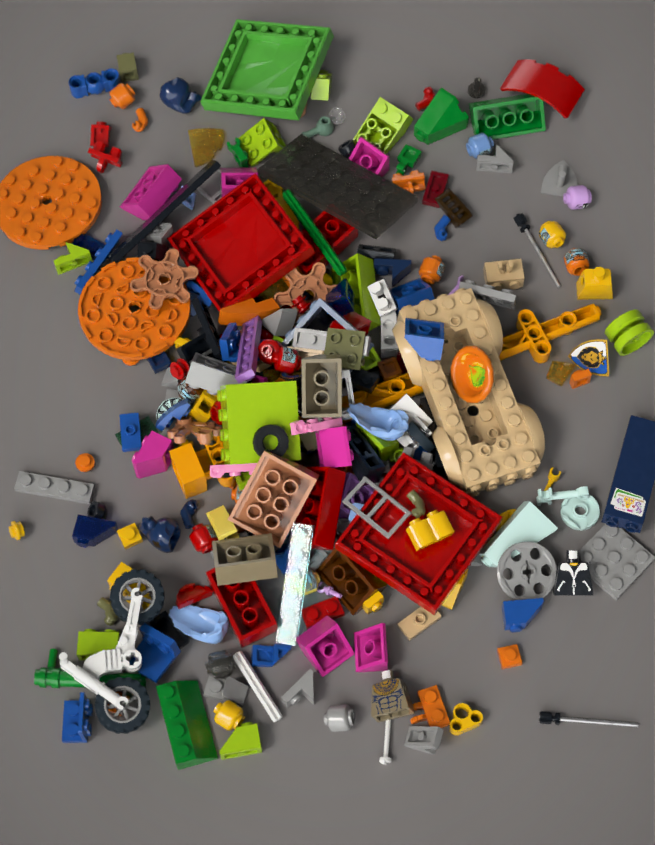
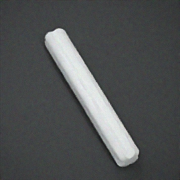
[233,651,282,722]

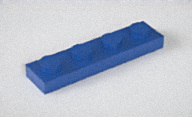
[74,230,123,295]

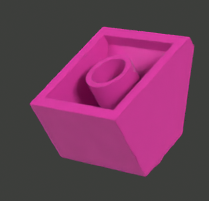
[295,616,355,677]

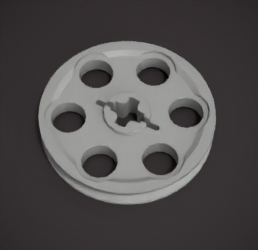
[497,542,557,600]

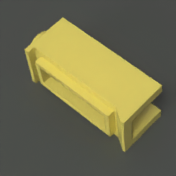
[206,505,239,540]

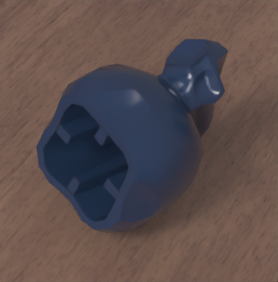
[159,77,202,114]
[139,516,181,553]

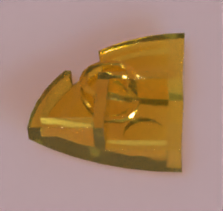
[188,128,224,167]

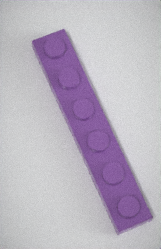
[235,316,262,384]

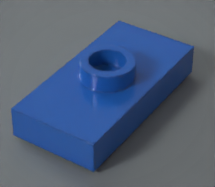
[119,412,142,452]

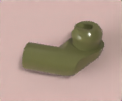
[406,489,426,518]
[97,597,118,626]

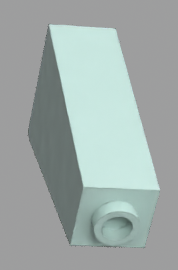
[479,501,558,568]

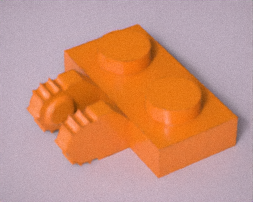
[410,685,450,728]

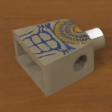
[371,670,415,723]

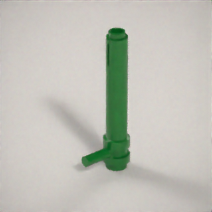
[34,649,146,688]

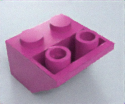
[220,167,258,198]
[315,426,354,468]
[132,431,174,479]

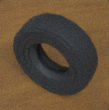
[253,424,289,457]

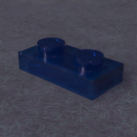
[71,234,105,260]

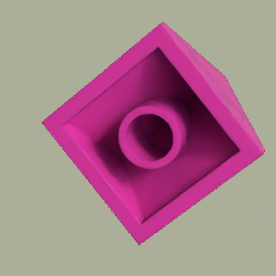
[344,137,390,187]
[354,623,388,672]

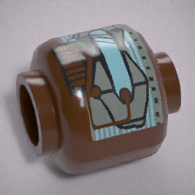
[177,376,204,402]

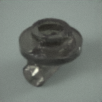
[468,78,485,98]

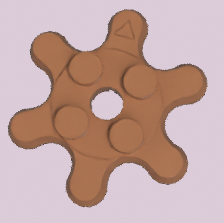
[130,249,199,310]
[274,262,343,328]

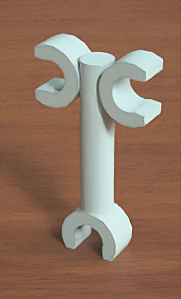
[536,486,589,506]

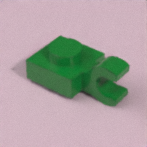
[227,137,250,168]
[396,144,422,175]

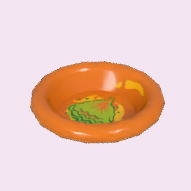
[450,346,494,403]

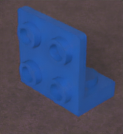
[219,323,266,362]
[129,623,181,683]
[62,692,93,743]

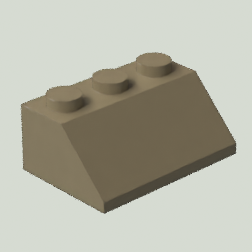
[301,354,342,418]
[212,533,278,586]

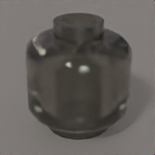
[205,650,236,679]

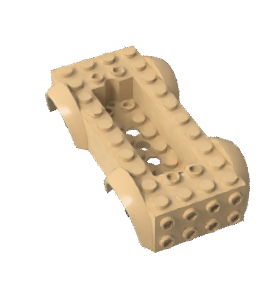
[392,288,545,497]

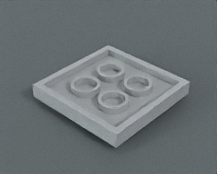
[459,280,516,310]
[579,524,655,600]

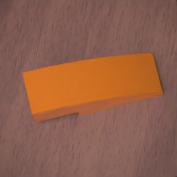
[218,297,280,326]

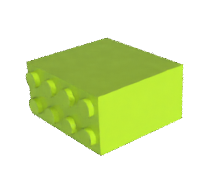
[217,381,301,465]

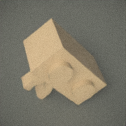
[483,259,525,291]

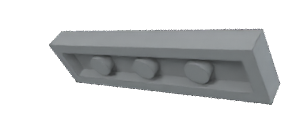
[292,328,371,357]
[14,471,95,504]

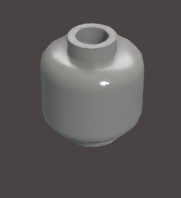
[324,704,355,732]

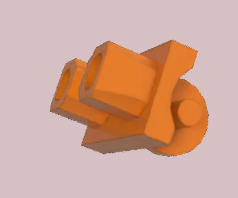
[392,170,425,197]

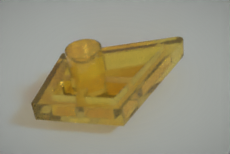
[546,361,576,386]

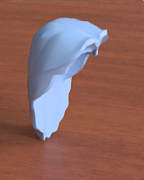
[347,403,409,441]
[168,605,229,644]

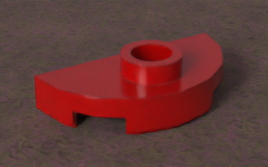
[176,583,213,609]

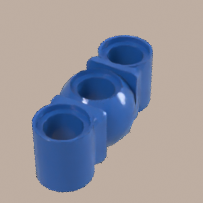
[68,68,121,98]

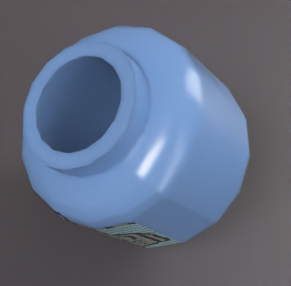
[466,133,494,159]

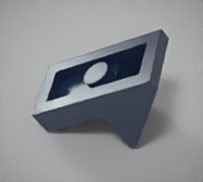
[374,258,411,287]

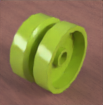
[604,309,654,356]

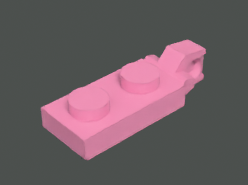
[290,417,343,435]
[210,463,257,478]

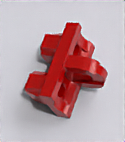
[88,141,123,173]

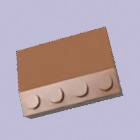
[228,450,320,548]

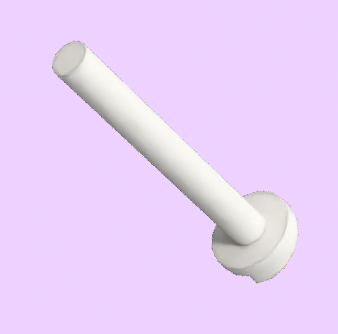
[379,720,392,765]

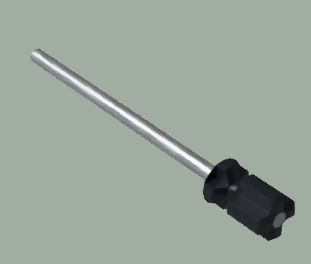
[513,213,561,288]
[539,711,638,727]

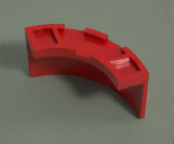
[500,59,585,118]

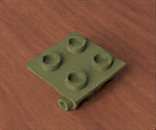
[324,328,366,370]

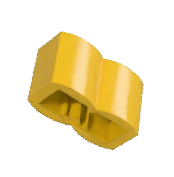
[406,510,454,551]

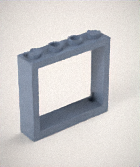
[281,298,374,382]

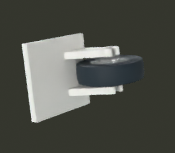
[389,393,435,453]

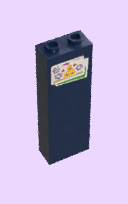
[601,415,655,533]

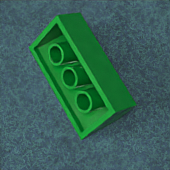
[469,94,546,140]
[156,681,218,770]

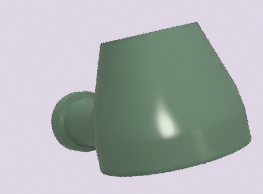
[301,116,334,141]

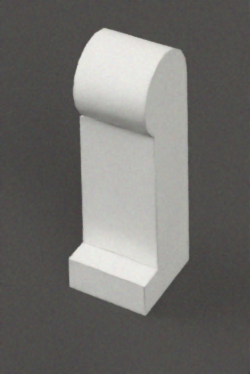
[381,311,398,358]

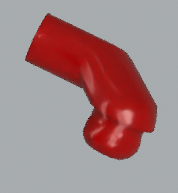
[415,87,435,111]

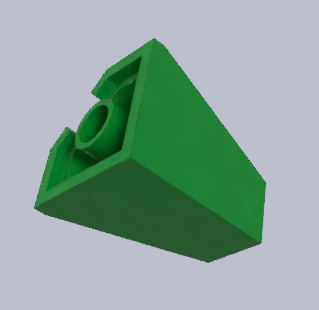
[414,87,469,145]

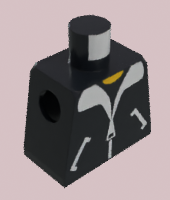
[553,550,593,596]

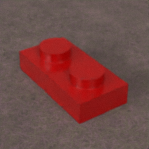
[300,596,344,630]

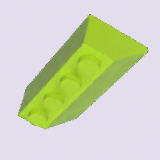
[332,253,381,332]

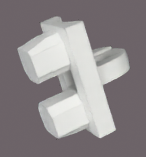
[368,279,398,317]

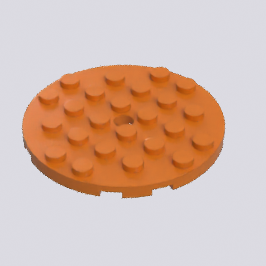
[0,156,102,250]
[78,257,191,360]

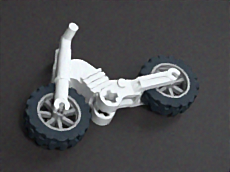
[59,569,164,734]

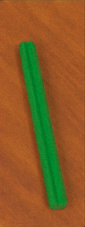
[282,189,347,276]

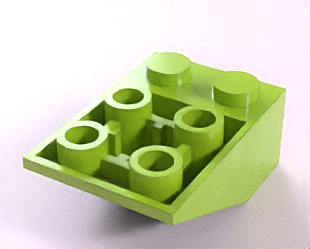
[353,97,414,154]

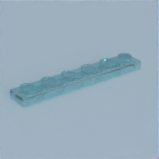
[275,523,314,646]

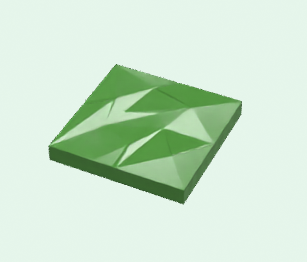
[200,19,334,121]

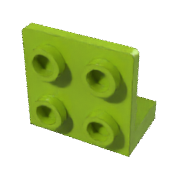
[238,118,289,167]

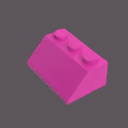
[120,164,182,220]

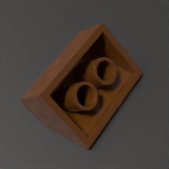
[316,548,388,615]

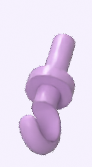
[317,581,342,599]

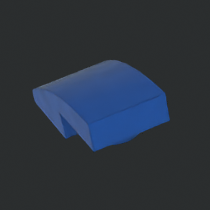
[156,398,191,431]

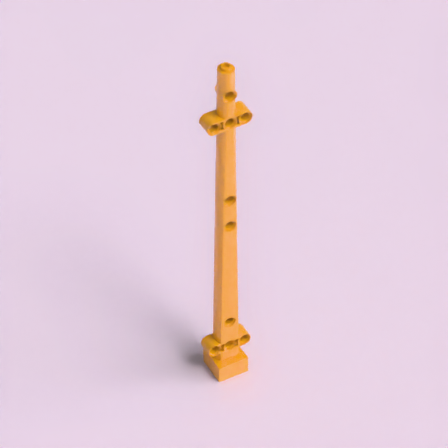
[169,303,602,499]

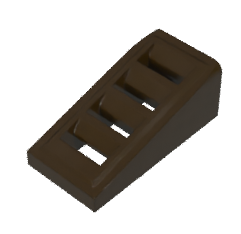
[435,188,473,228]

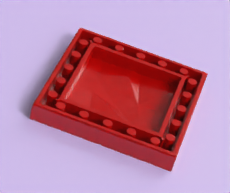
[167,173,316,313]
[335,452,503,616]

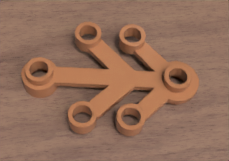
[167,415,222,445]

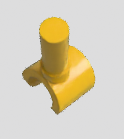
[544,467,561,491]

